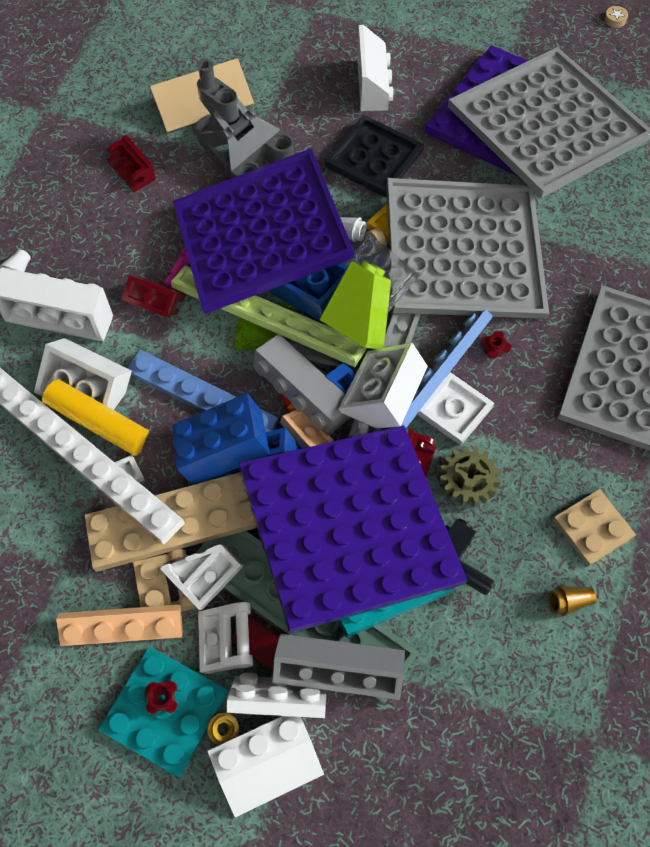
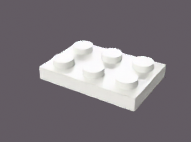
[227,673,327,718]

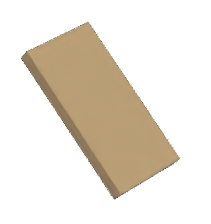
[150,58,254,133]

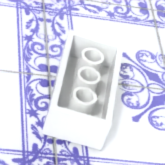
[0,267,113,342]

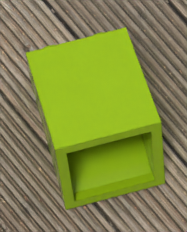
[320,260,391,349]

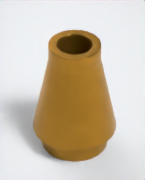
[548,586,597,616]

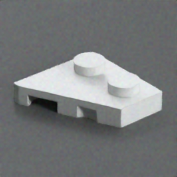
[160,544,244,610]

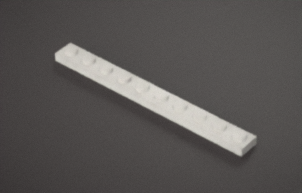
[0,368,185,545]

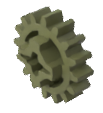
[439,446,501,507]

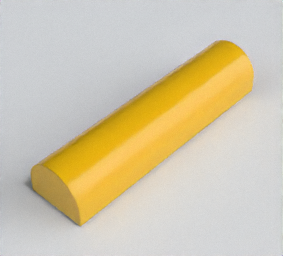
[42,379,149,456]

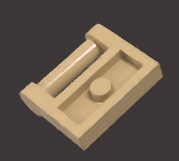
[133,549,196,612]

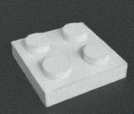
[417,372,494,446]

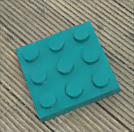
[98,646,229,779]

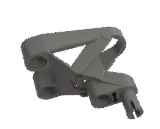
[196,58,294,180]

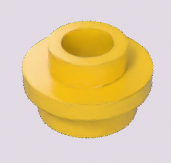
[207,713,239,745]

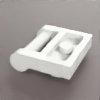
[198,602,253,674]

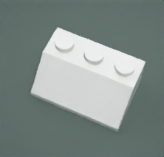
[357,25,393,111]
[34,338,132,410]
[339,343,427,429]
[208,716,324,818]

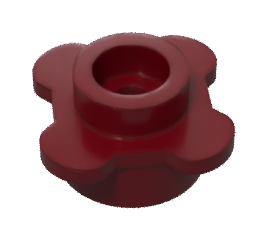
[480,331,512,359]
[146,681,178,715]

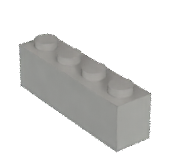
[253,334,351,436]
[272,634,405,700]

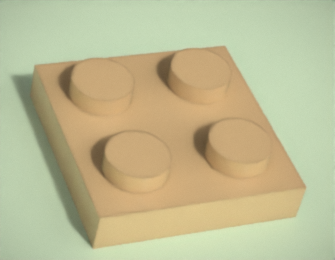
[553,489,636,567]

